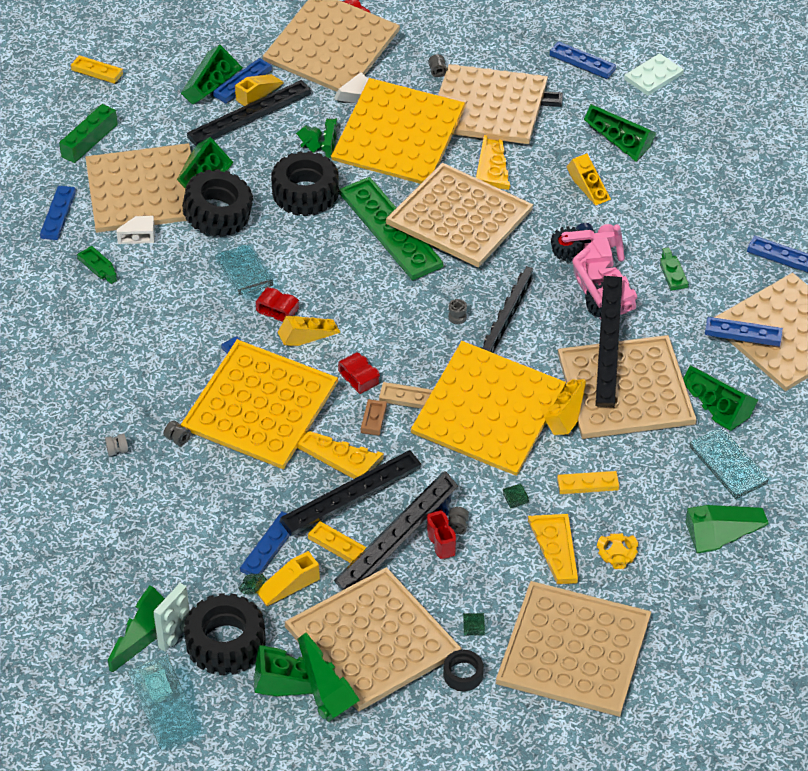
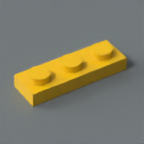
[70,55,123,84]
[557,471,619,494]
[308,521,367,563]

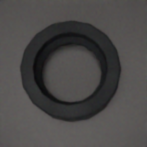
[443,649,484,692]

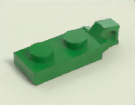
[322,118,338,158]
[77,246,117,285]
[660,247,689,291]

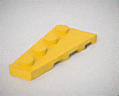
[476,135,510,190]
[297,431,384,479]
[528,514,578,584]

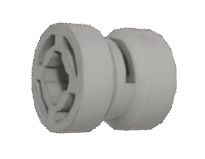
[105,433,128,456]

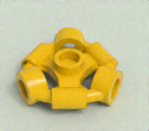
[596,533,638,569]

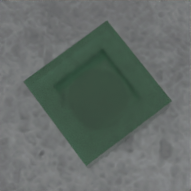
[503,484,529,508]
[238,573,267,594]
[463,613,485,635]

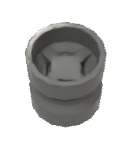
[428,54,448,77]
[448,299,467,324]
[163,420,191,447]
[449,507,469,535]

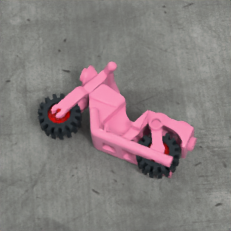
[551,224,637,320]

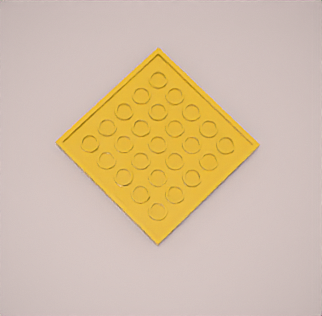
[331,78,465,184]
[181,339,338,470]
[411,341,566,476]

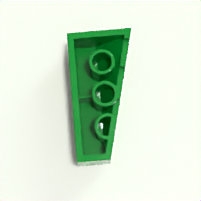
[181,44,243,104]
[59,104,118,163]
[584,104,656,162]

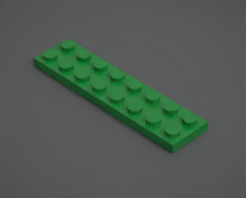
[339,177,443,281]

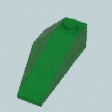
[177,137,233,189]
[683,365,758,431]
[685,505,769,554]
[107,585,165,672]
[297,633,360,722]
[254,645,313,696]

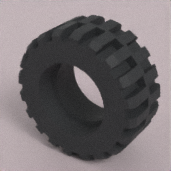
[271,151,339,216]
[182,169,253,237]
[184,593,266,675]

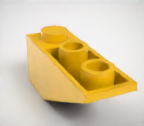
[235,74,284,106]
[566,153,611,206]
[277,316,340,346]
[543,379,586,435]
[256,551,320,607]

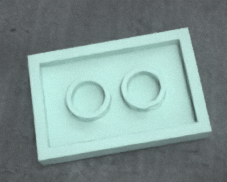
[624,53,684,96]
[153,583,190,652]

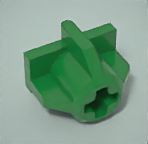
[296,125,322,153]

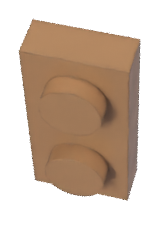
[361,399,387,436]

